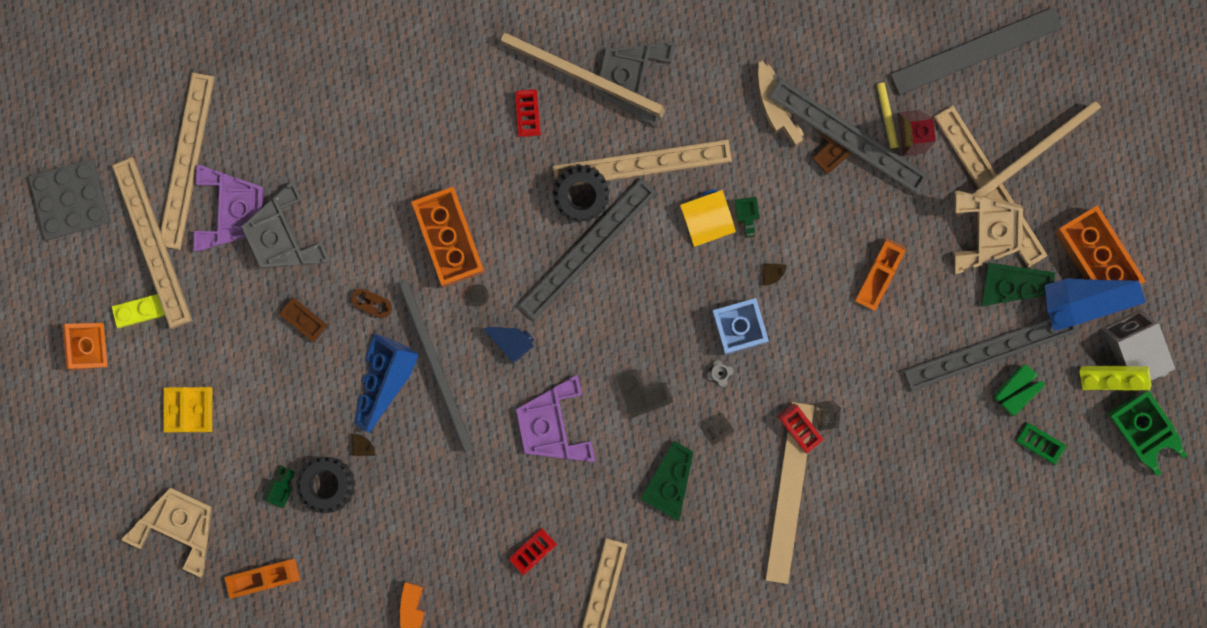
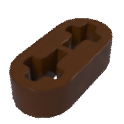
[352,289,393,319]

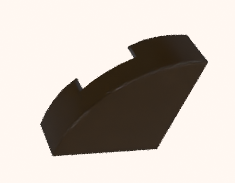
[763,263,787,286]
[352,434,375,456]

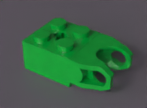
[1106,390,1187,476]

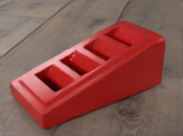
[515,89,541,137]
[777,403,824,454]
[509,528,557,575]

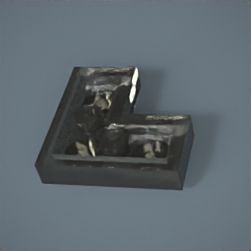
[616,369,674,419]

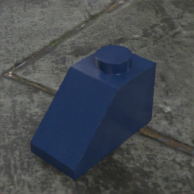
[484,326,534,364]

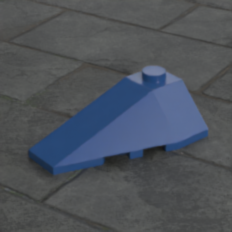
[1045,278,1146,331]
[355,333,419,433]

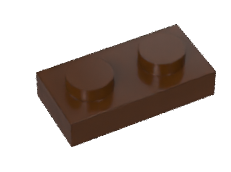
[279,297,328,343]

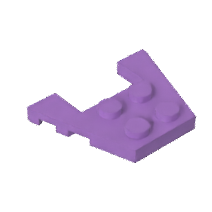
[193,165,264,252]
[516,375,595,462]

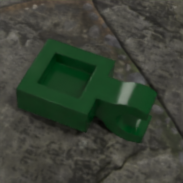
[734,197,760,238]
[262,465,295,508]

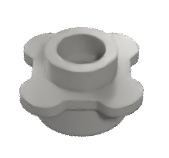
[707,360,734,387]

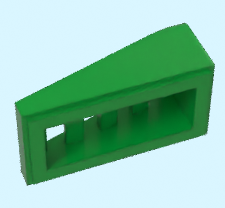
[993,364,1038,401]
[999,381,1045,417]
[1016,422,1067,466]

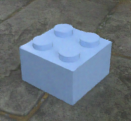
[712,298,769,355]

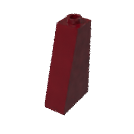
[897,110,936,156]

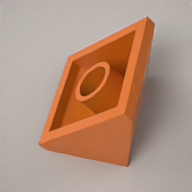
[62,323,108,371]

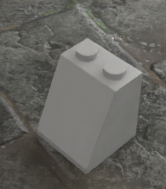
[1101,310,1175,381]

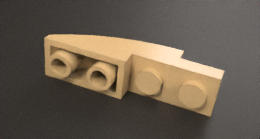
[757,60,804,147]

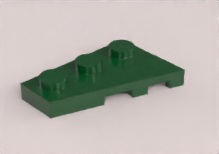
[981,262,1056,307]
[641,441,694,521]

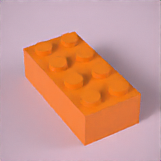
[411,186,485,288]
[1054,205,1146,284]

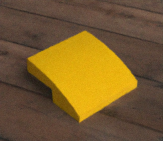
[680,190,736,247]
[164,387,213,433]

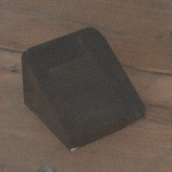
[814,401,841,431]
[700,413,734,446]

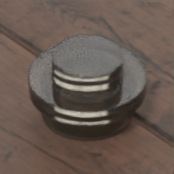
[467,284,489,307]

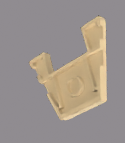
[954,191,1023,274]
[122,488,212,578]

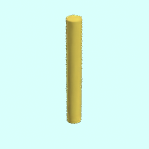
[876,83,899,149]

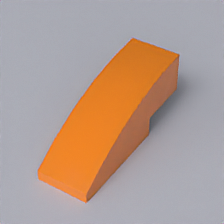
[855,238,906,311]
[224,559,300,599]
[400,582,426,628]

